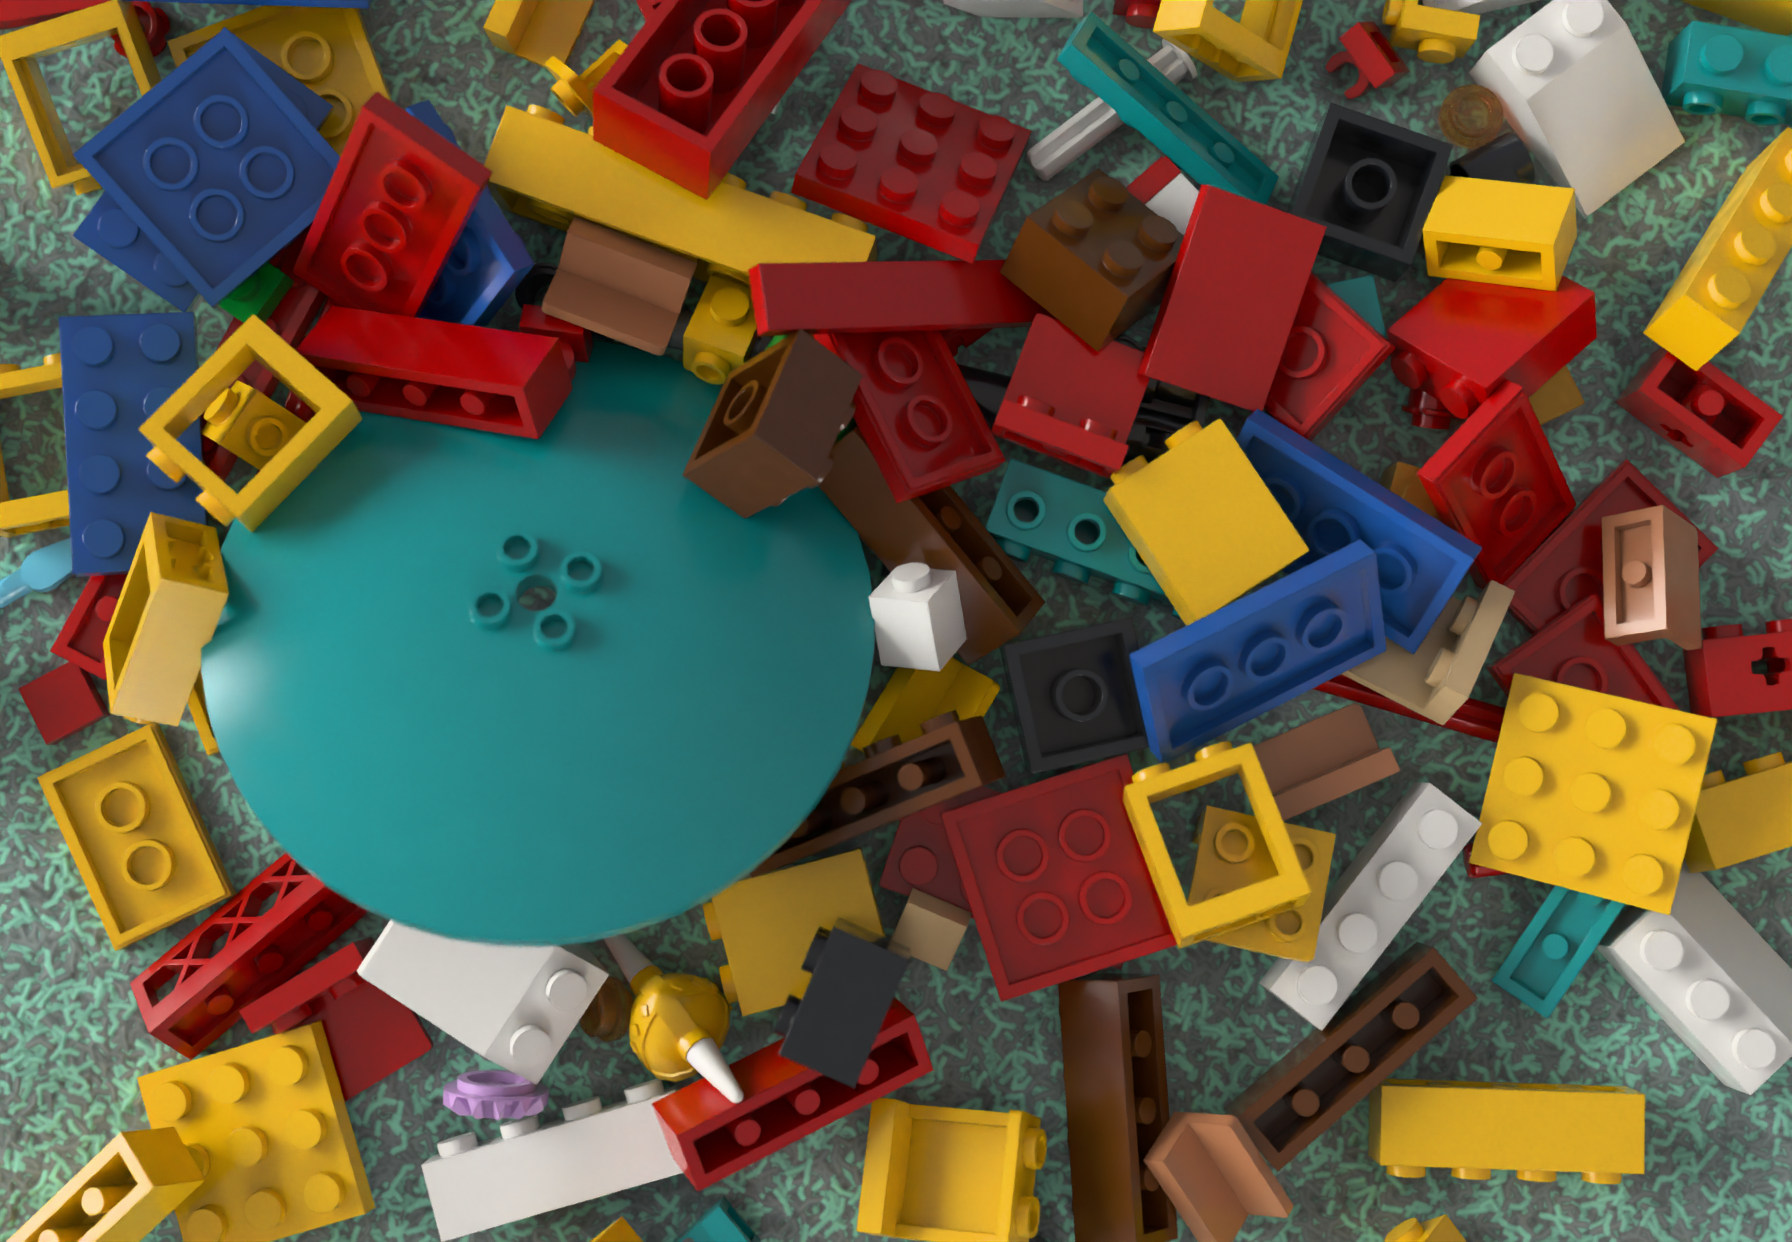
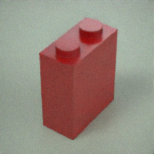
[1387,275,1597,419]

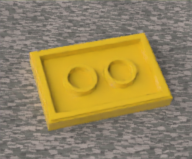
[37,723,236,951]

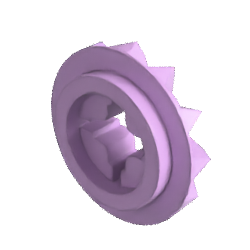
[443,1070,549,1121]

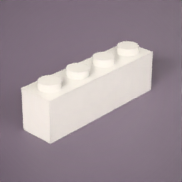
[1259,783,1482,1031]
[421,1079,683,1242]

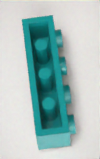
[1661,20,1792,126]
[985,458,1233,621]

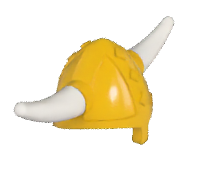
[604,934,743,1103]

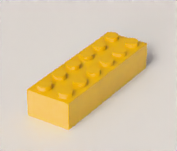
[484,105,878,288]

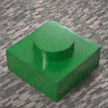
[218,263,295,323]

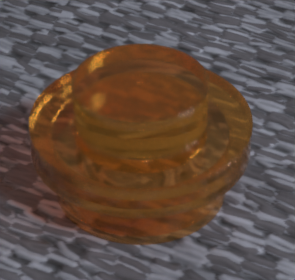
[1439,84,1504,149]
[579,976,634,1042]

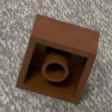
[1000,168,1184,352]
[682,329,862,519]

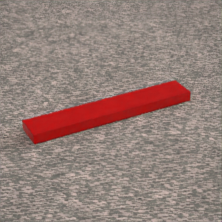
[748,260,1057,336]

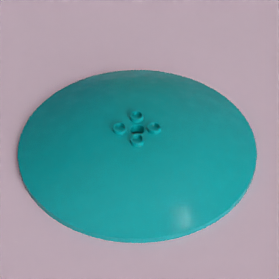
[201,340,875,947]

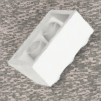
[1596,857,1792,1095]

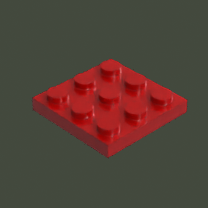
[791,63,1032,264]
[940,753,1177,1002]

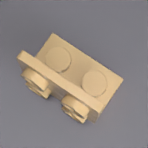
[1342,580,1515,725]

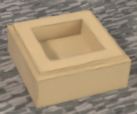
[891,888,972,971]

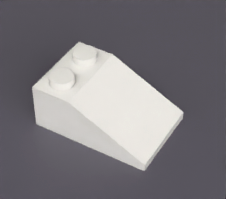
[1469,0,1685,218]
[357,920,609,1085]

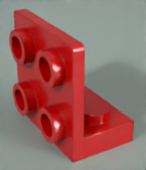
[991,313,1150,479]
[239,937,433,1102]

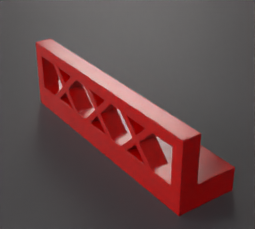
[130,852,369,1060]

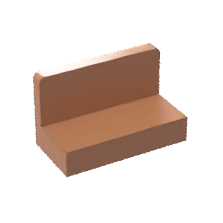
[541,216,698,356]
[1602,505,1702,650]
[1253,703,1400,821]
[1144,1111,1294,1242]

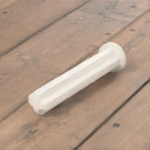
[1026,39,1198,181]

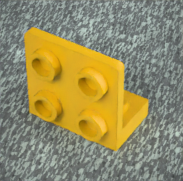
[1187,806,1336,963]

